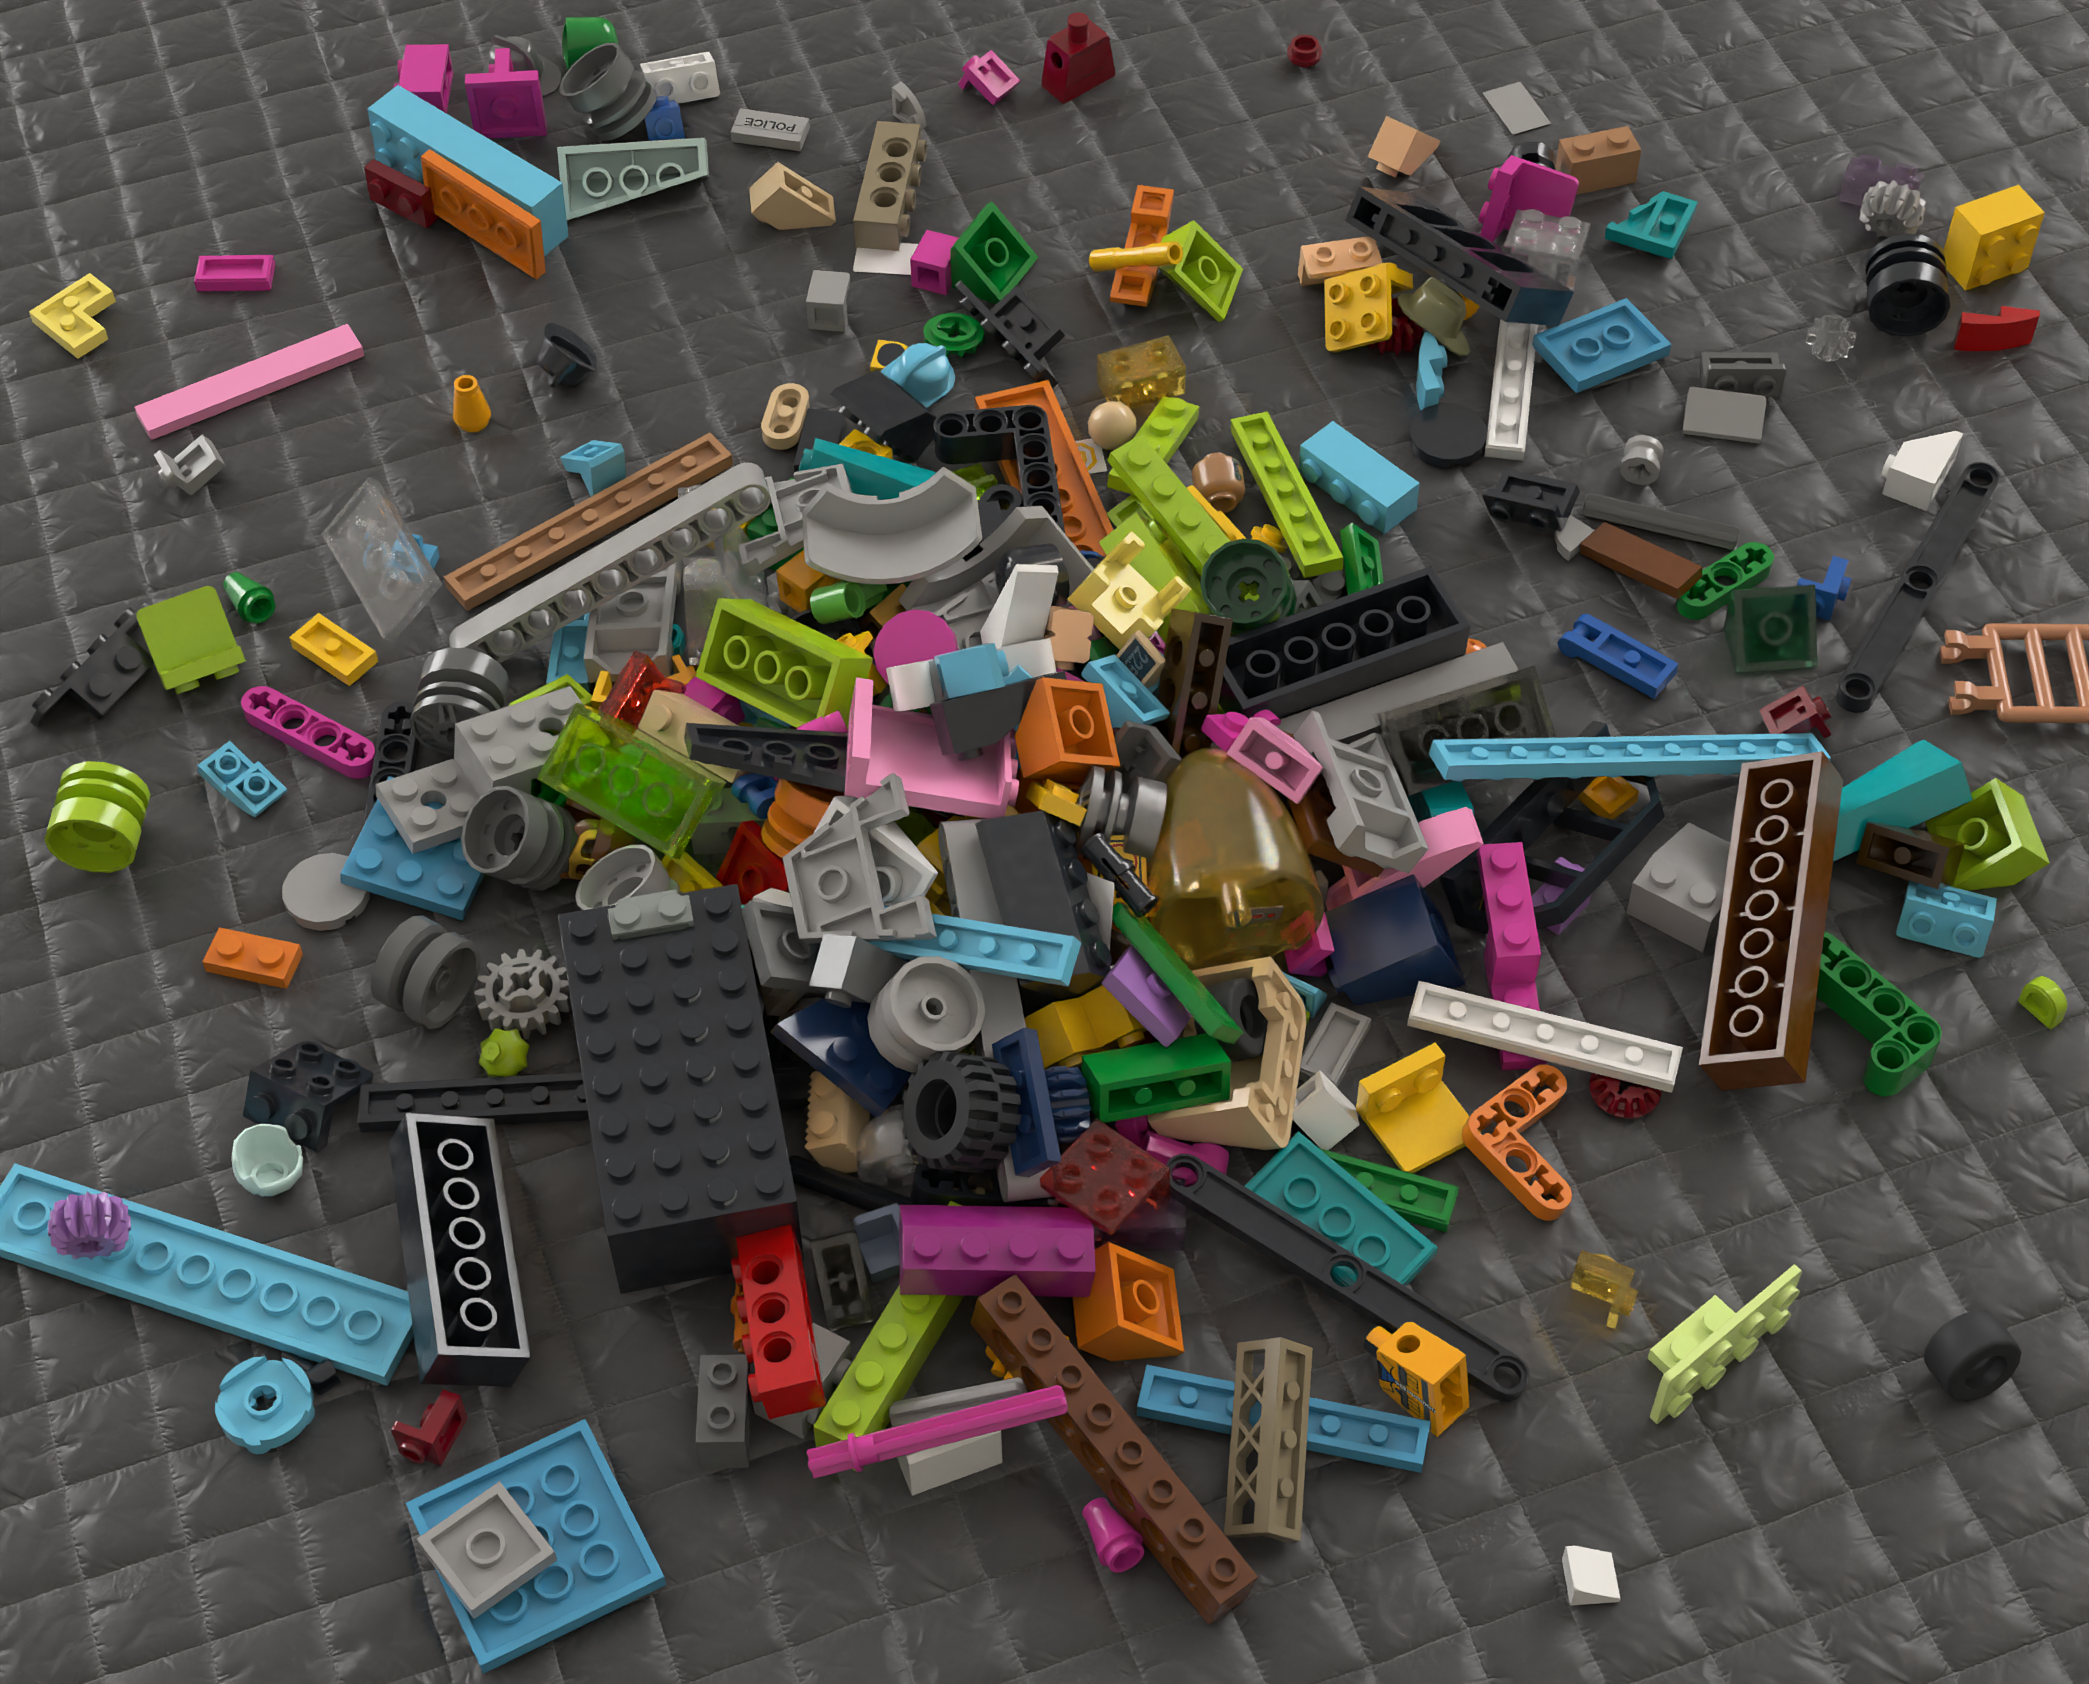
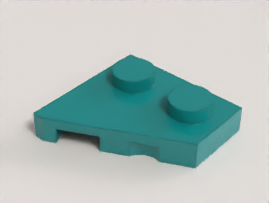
[1604,191,1698,259]

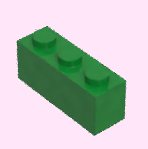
[1081,1033,1231,1124]

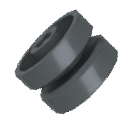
[370,915,481,1029]

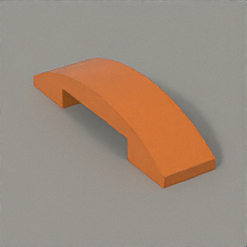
[1110,185,1174,307]

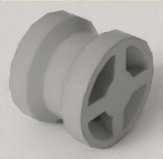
[1620,435,1664,485]

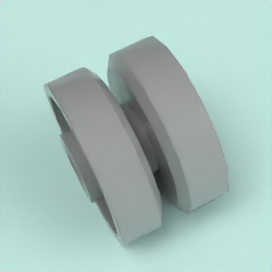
[867,956,986,1073]

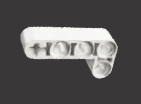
[886,638,1056,711]

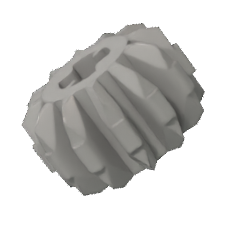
[1859,180,1926,238]

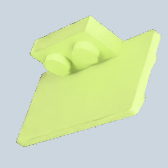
[1648,1264,1802,1424]

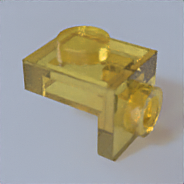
[1570,1250,1639,1329]

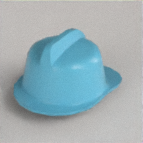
[881,343,955,408]

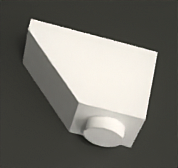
[1881,431,1963,511]

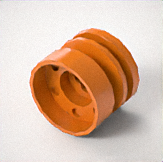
[761,778,845,858]

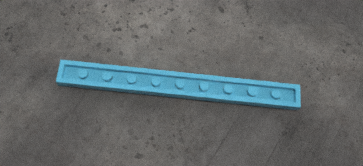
[1429,733,1831,781]

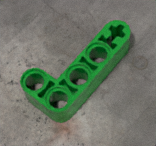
[1816,931,1942,1097]

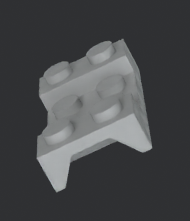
[584,560,683,683]
[1293,710,1429,874]

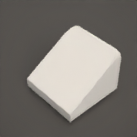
[1562,1546,1620,1606]

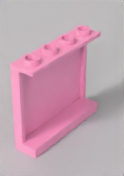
[845,677,1019,819]

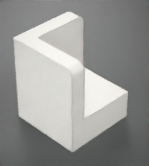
[1292,1071,1359,1150]

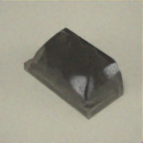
[1373,665,1556,796]

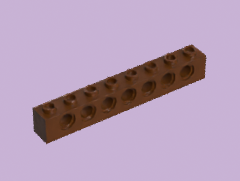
[970,1274,1258,1626]

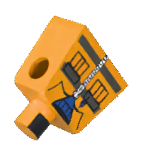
[1363,1322,1470,1437]

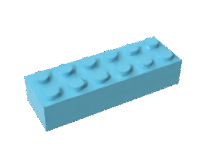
[367,85,569,256]

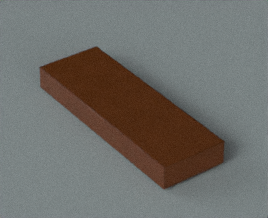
[1580,522,1702,599]

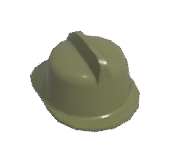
[1397,278,1470,356]

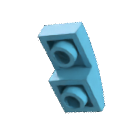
[1416,331,1447,410]
[197,740,287,817]

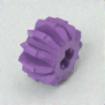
[48,1191,131,1260]

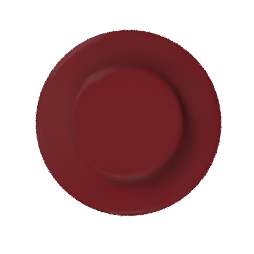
[1287,35,1322,67]

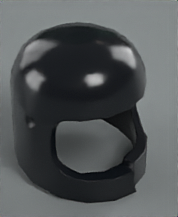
[995,543,1070,607]

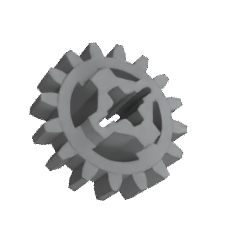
[474,949,571,1039]

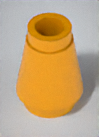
[453,375,491,432]

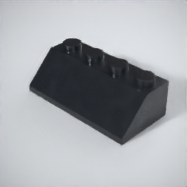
[975,811,1112,1000]

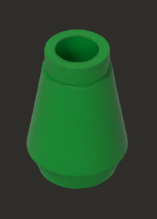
[223,572,276,623]

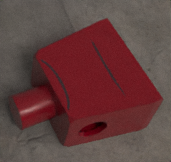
[1041,12,1115,104]

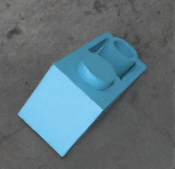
[934,643,1009,699]

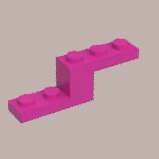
[1477,842,1548,1070]

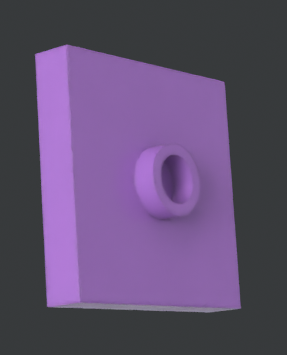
[1101,944,1192,1048]

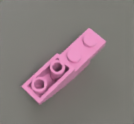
[1325,807,1483,911]

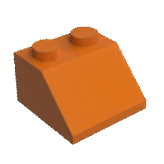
[1015,677,1120,783]
[1072,1242,1184,1361]

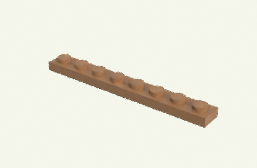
[444,432,733,611]

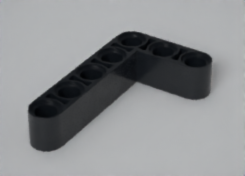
[934,405,1065,533]

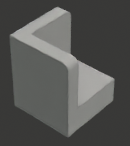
[806,270,850,332]

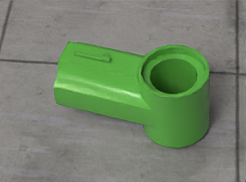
[810,580,887,624]

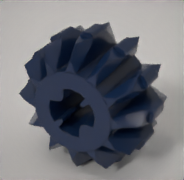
[1044,1065,1091,1144]

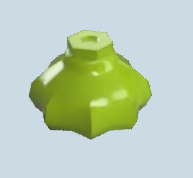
[478,1028,530,1077]

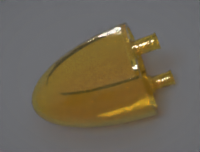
[1147,747,1324,970]

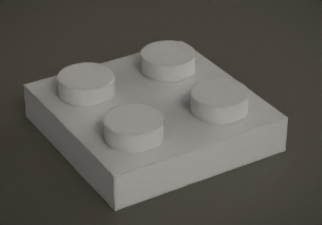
[417,1481,557,1619]

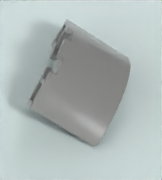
[802,467,982,584]
[899,506,1094,613]

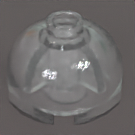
[856,1105,919,1187]

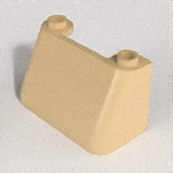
[1148,956,1306,1150]

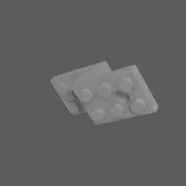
[376,686,609,854]

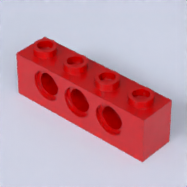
[731,1224,826,1420]

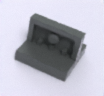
[741,901,826,1017]

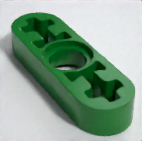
[1676,542,1774,620]

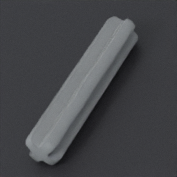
[889,1377,1027,1427]

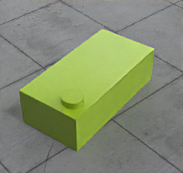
[1099,512,1211,644]
[695,598,873,729]

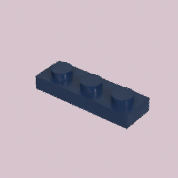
[992,1028,1061,1177]

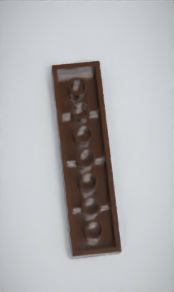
[1699,751,1843,1090]

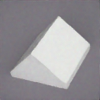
[888,1427,1003,1496]

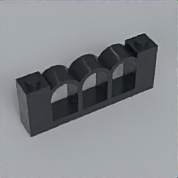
[1345,186,1574,326]

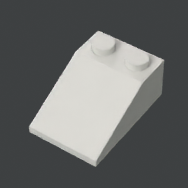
[814,796,938,907]

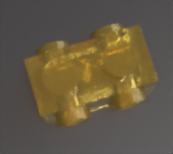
[1097,335,1186,408]

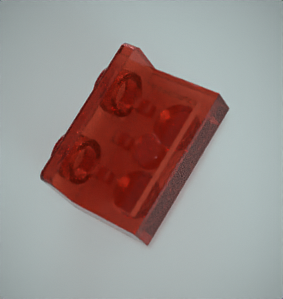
[593,651,686,748]

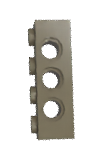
[853,121,927,251]

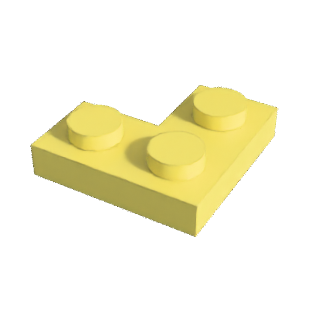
[29,273,116,359]

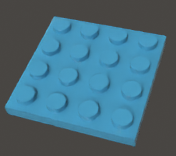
[406,1419,666,1674]

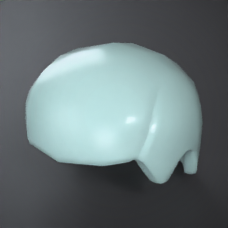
[231,1124,303,1197]

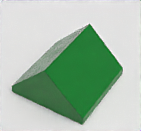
[950,201,1039,305]

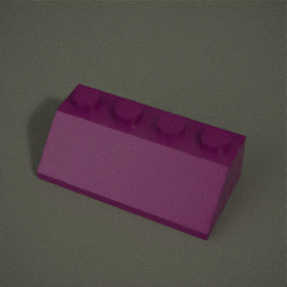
[899,1205,1095,1297]

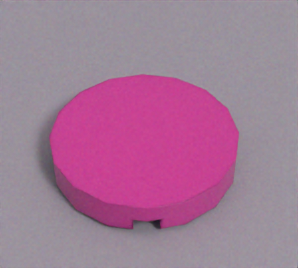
[873,609,959,684]

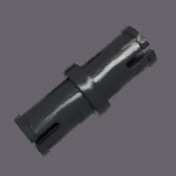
[1080,833,1159,918]

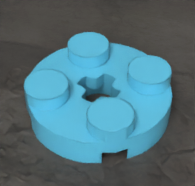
[215,1356,315,1454]

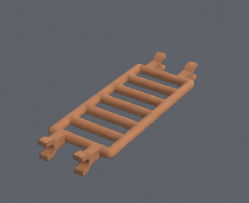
[1939,623,2089,723]

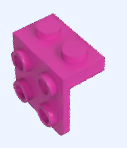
[1478,155,1579,246]

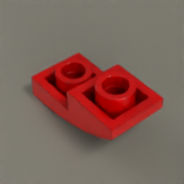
[1954,306,2040,351]

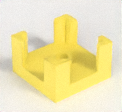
[1067,531,1192,650]

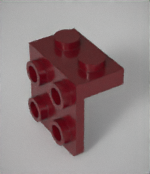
[364,159,439,229]

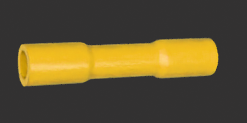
[1089,241,1183,272]

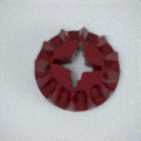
[1589,1073,1662,1118]

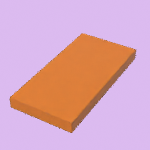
[421,149,546,279]

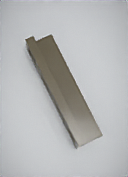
[1224,1337,1313,1542]

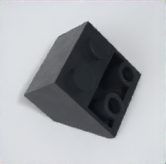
[830,369,937,460]

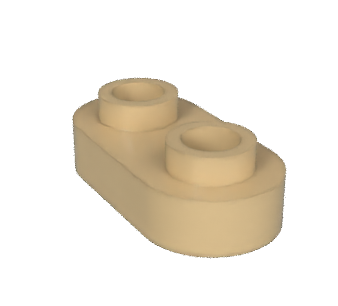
[761,383,810,450]

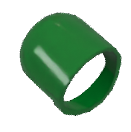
[562,17,618,70]

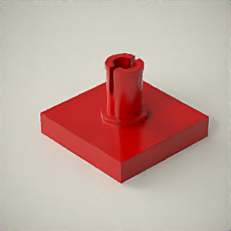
[716,820,790,905]

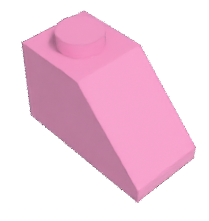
[1226,717,1324,804]

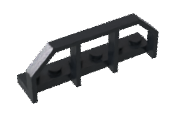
[1440,720,1665,934]

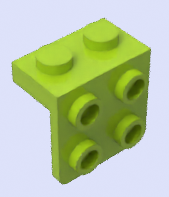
[136,586,246,694]

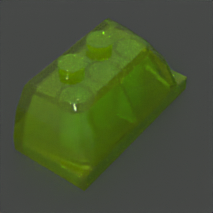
[537,702,726,860]

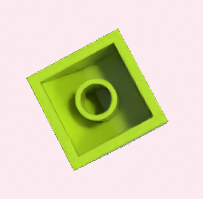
[1925,778,2050,891]

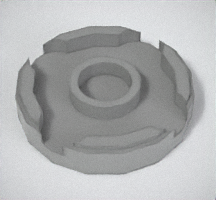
[282,853,370,931]

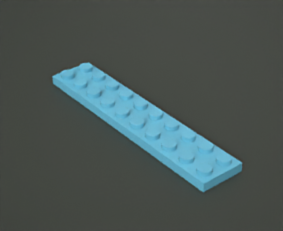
[0,1163,414,1386]

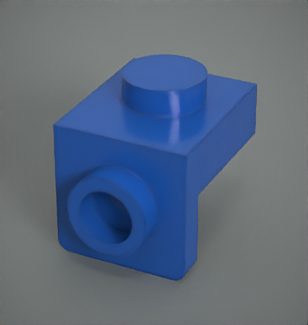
[642,96,685,141]
[1791,556,1852,621]

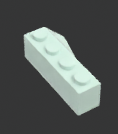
[557,138,709,221]

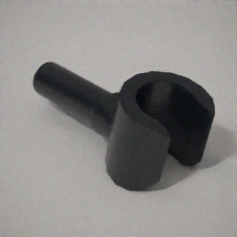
[280,1351,341,1395]

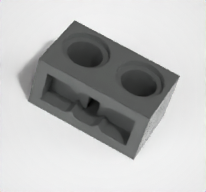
[695,1354,752,1469]

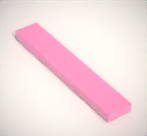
[134,324,365,440]

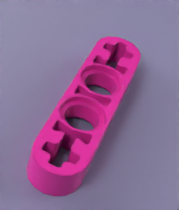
[241,686,376,779]

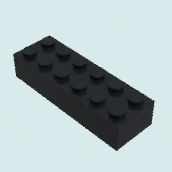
[1219,566,1471,719]
[389,1113,531,1387]

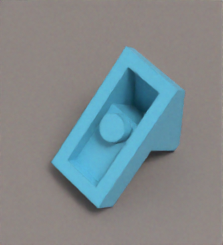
[560,440,626,497]
[1081,654,1170,728]

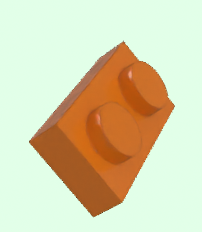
[202,927,303,989]

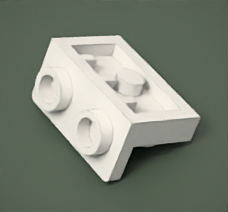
[640,52,720,104]

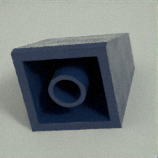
[1325,874,1466,1006]

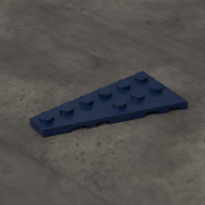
[770,958,912,1119]

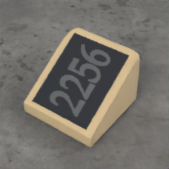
[1116,630,1165,689]

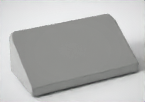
[1682,387,1767,444]

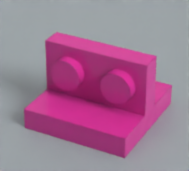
[465,48,547,139]

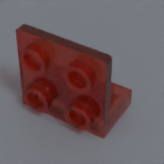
[1040,1119,1170,1235]

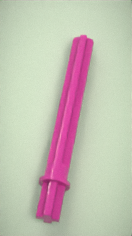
[807,1385,1068,1478]

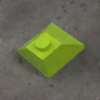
[1157,220,1243,322]

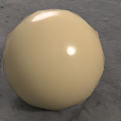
[1088,401,1137,450]

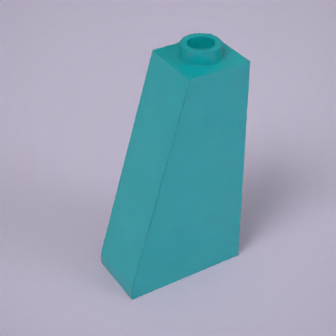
[799,438,937,500]
[1833,740,1973,861]

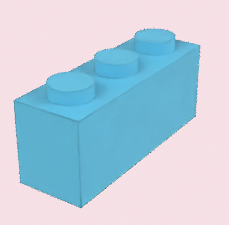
[1299,421,1420,534]

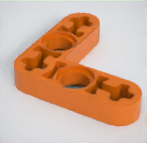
[1462,1065,1572,1221]

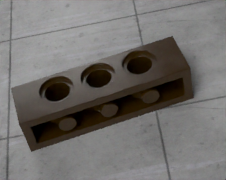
[1152,609,1233,788]

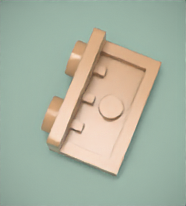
[1298,236,1382,286]

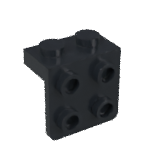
[243,1041,374,1152]

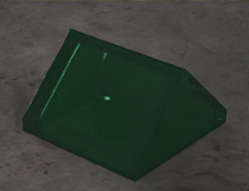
[1723,584,1818,672]

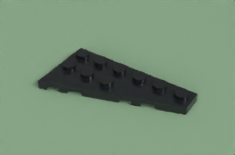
[684,723,965,817]

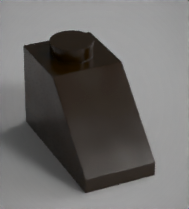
[1856,822,1965,890]

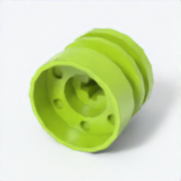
[44,761,151,873]

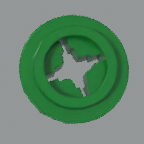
[923,313,984,358]

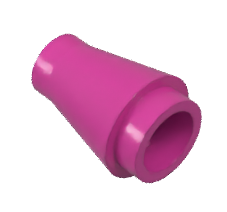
[1082,1498,1144,1573]

